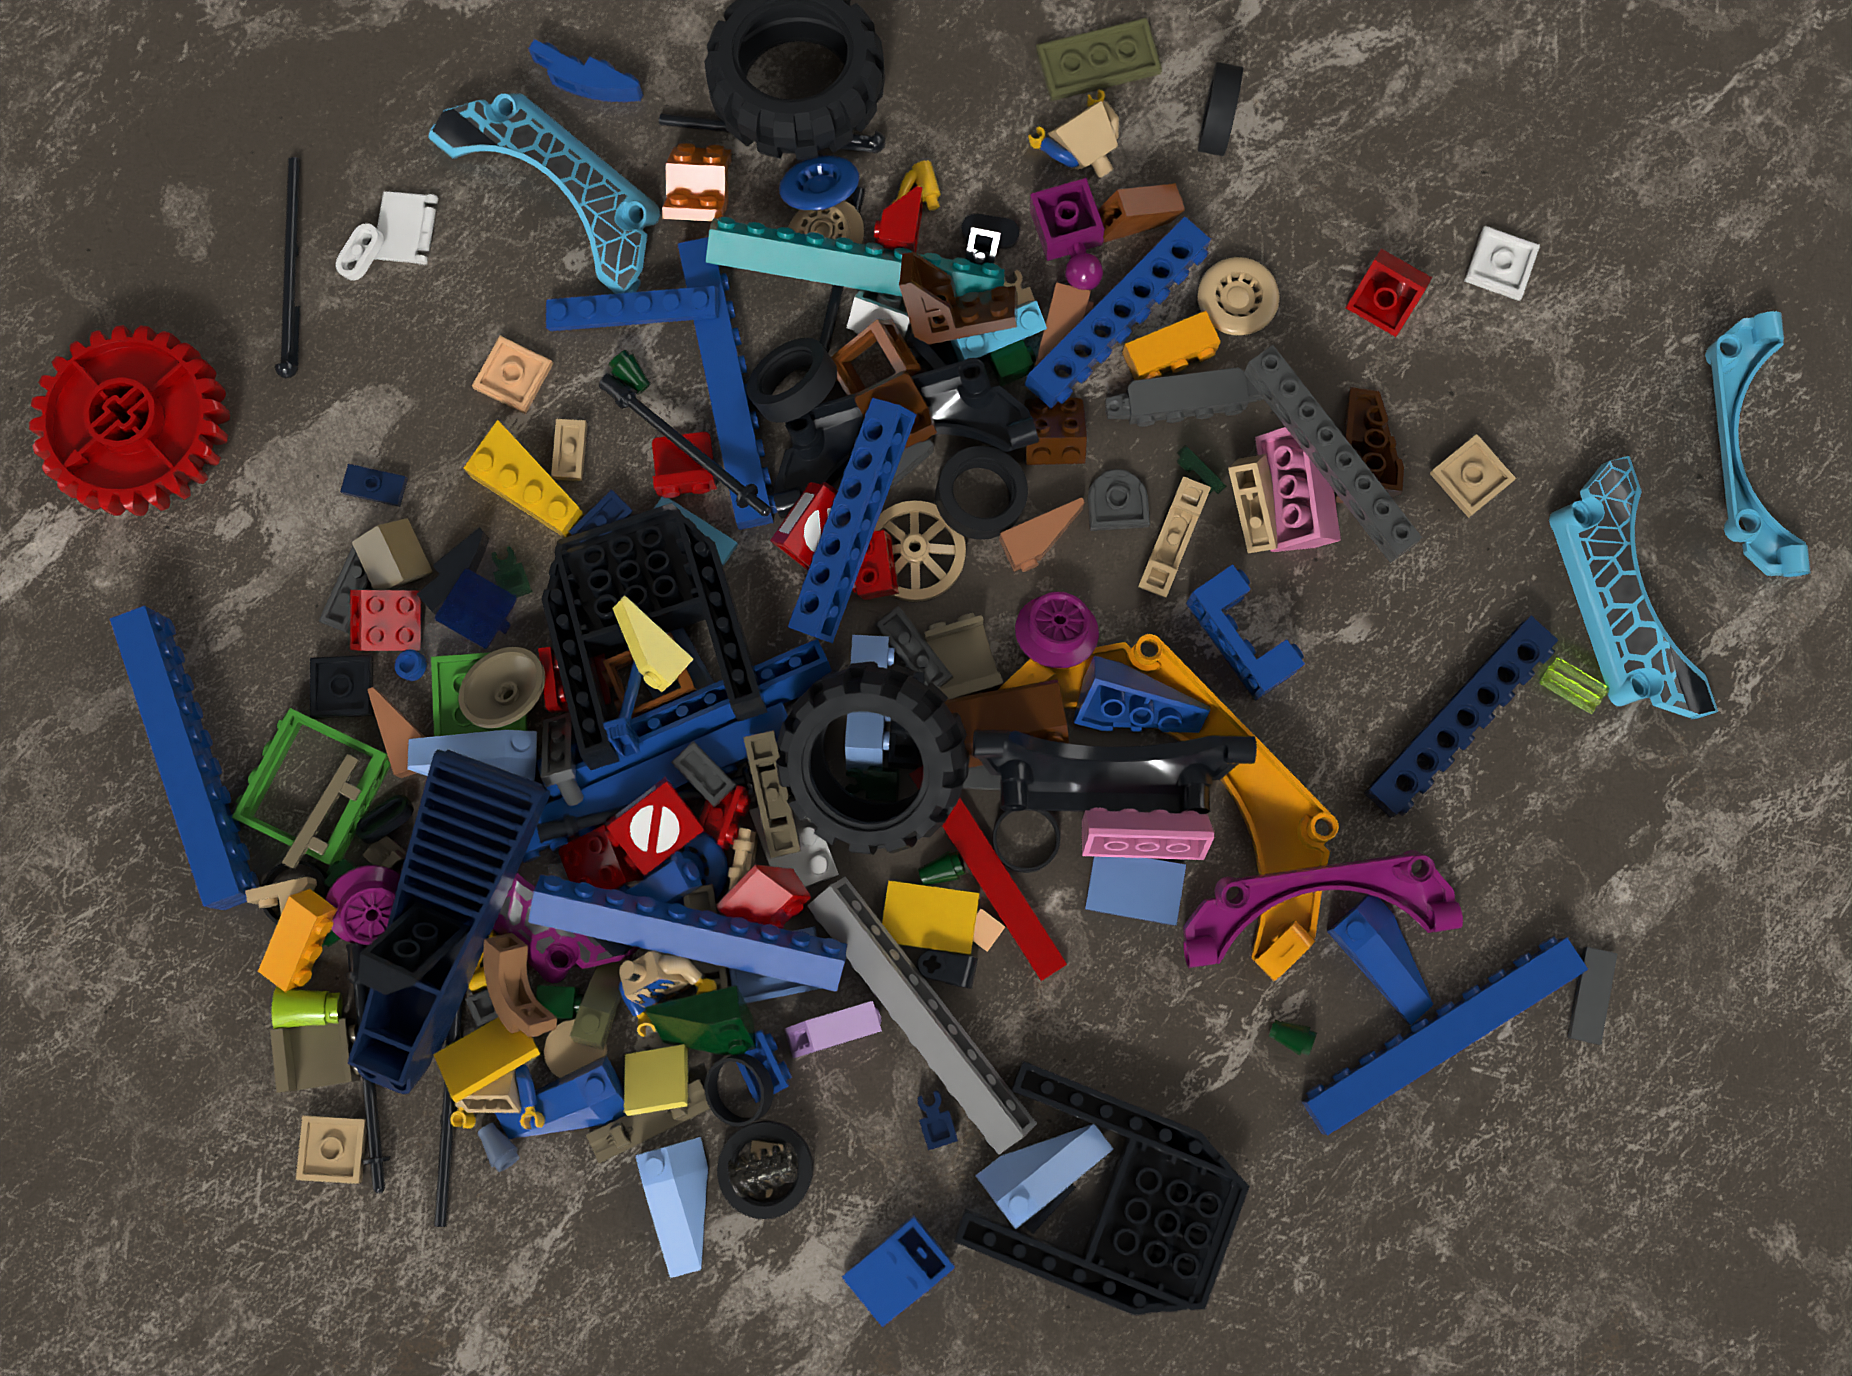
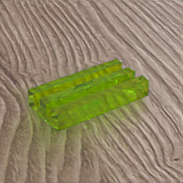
[1539,656,1610,715]

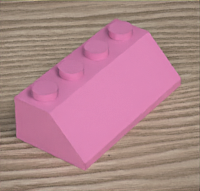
[1255,427,1341,552]
[1082,808,1214,860]

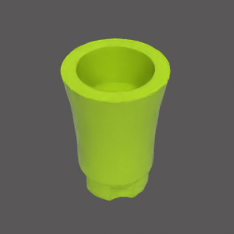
[272,986,343,1029]

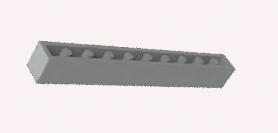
[807,877,1037,1154]

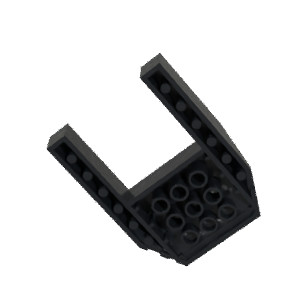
[541,503,768,771]
[954,1061,1250,1315]

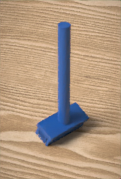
[603,661,643,759]

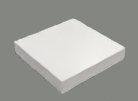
[1464,226,1540,301]

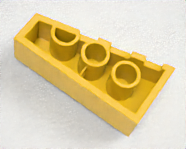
[463,420,585,538]

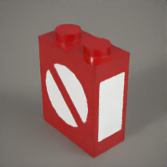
[770,482,838,571]
[605,777,704,876]

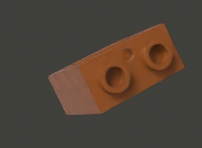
[831,319,921,396]
[602,632,697,719]

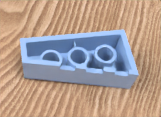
[845,635,895,771]

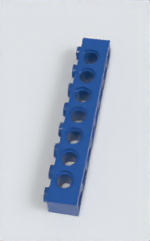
[1025,217,1211,408]
[788,398,917,644]

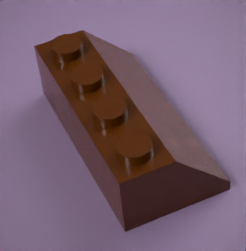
[945,679,1069,768]

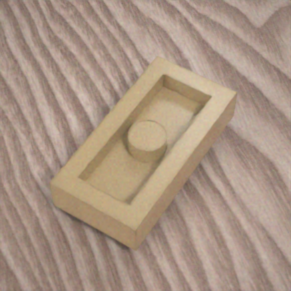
[551,419,588,481]

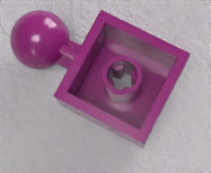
[1030,178,1104,290]

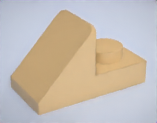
[245,877,317,914]

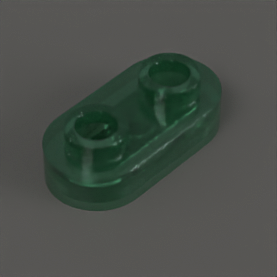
[1177,445,1227,495]

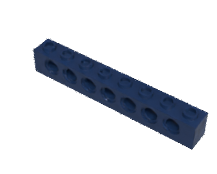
[1364,616,1558,818]

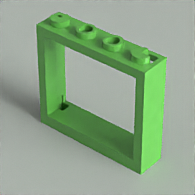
[232,708,391,865]

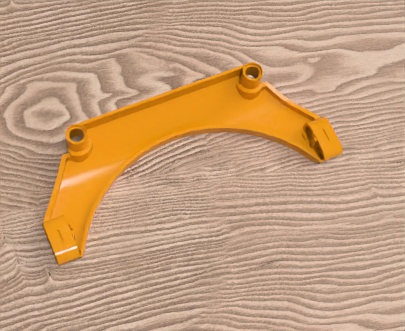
[998,634,1339,981]

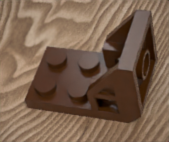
[899,252,1018,344]

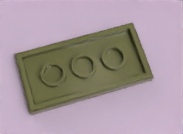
[1036,18,1162,101]

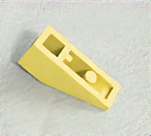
[612,596,693,692]

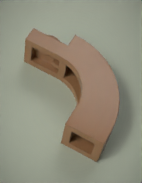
[483,932,557,1037]

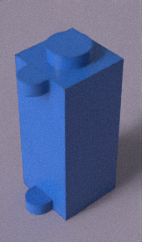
[619,851,703,904]

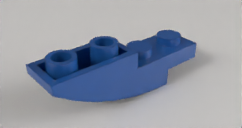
[528,39,643,102]

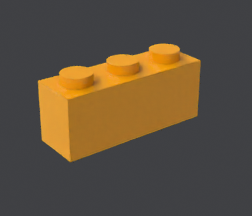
[1122,311,1221,381]
[258,889,337,992]

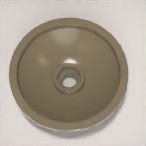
[458,647,545,728]

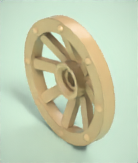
[874,501,966,602]

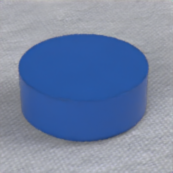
[395,649,427,681]

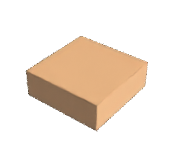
[973,909,1005,952]

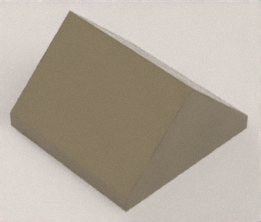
[352,518,433,590]

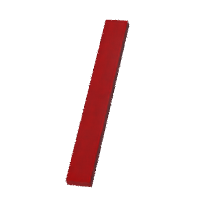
[909,766,1067,981]

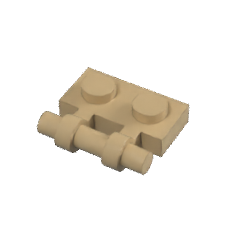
[728,828,759,890]

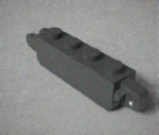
[1105,367,1263,427]

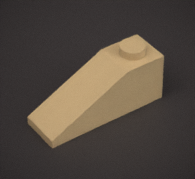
[1228,454,1278,553]

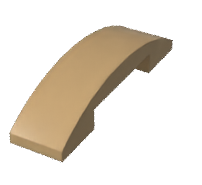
[1138,476,1211,598]

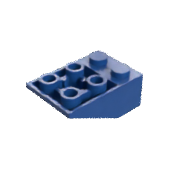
[842,1214,955,1327]

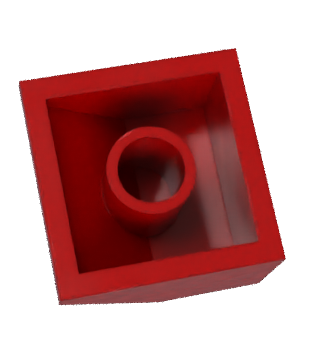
[874,186,923,253]
[1346,249,1432,337]
[716,865,811,929]

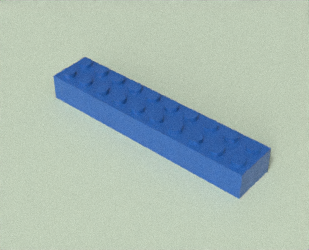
[110,606,260,910]

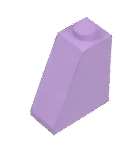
[785,1001,882,1058]

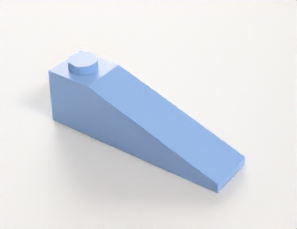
[407,730,537,781]
[975,1124,1113,1229]
[636,1137,709,1278]

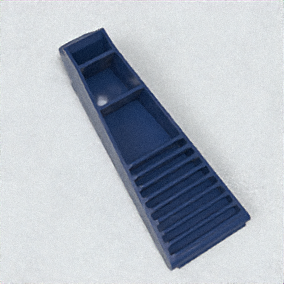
[347,749,550,1094]

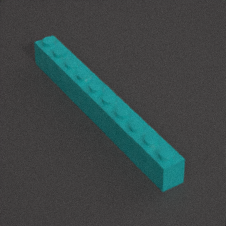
[705,217,1005,300]

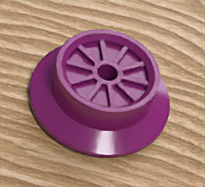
[1015,592,1099,668]
[325,865,401,945]

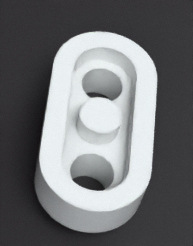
[336,223,383,280]

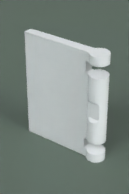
[374,191,438,265]

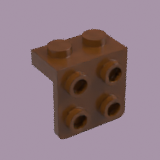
[854,371,937,449]
[1024,397,1087,465]

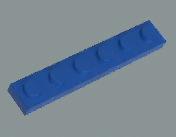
[546,286,719,331]

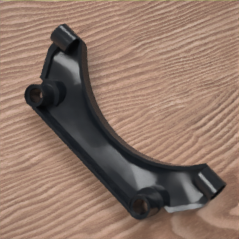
[773,358,1039,519]
[973,730,1257,814]

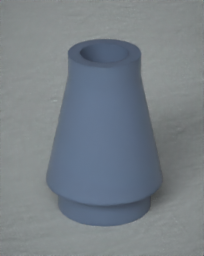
[477,1123,520,1172]

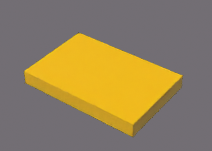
[882,880,980,955]
[433,1017,540,1103]

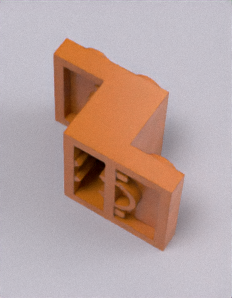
[662,143,732,221]

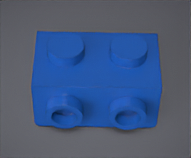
[736,1030,792,1103]

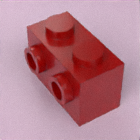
[852,530,899,600]

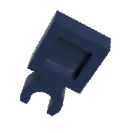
[918,1091,958,1150]

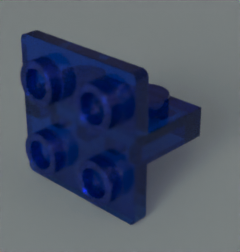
[435,569,517,649]

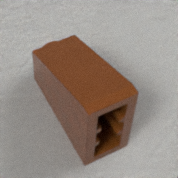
[1098,183,1185,243]

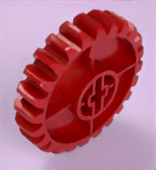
[29,325,230,516]

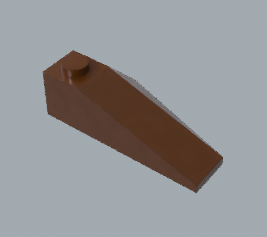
[1335,387,1404,504]

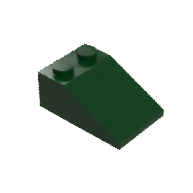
[645,985,756,1056]

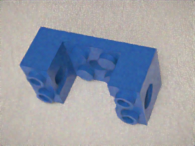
[1186,565,1305,701]

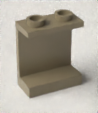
[924,613,1003,700]
[270,1018,360,1093]

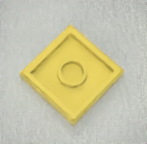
[624,1044,688,1116]

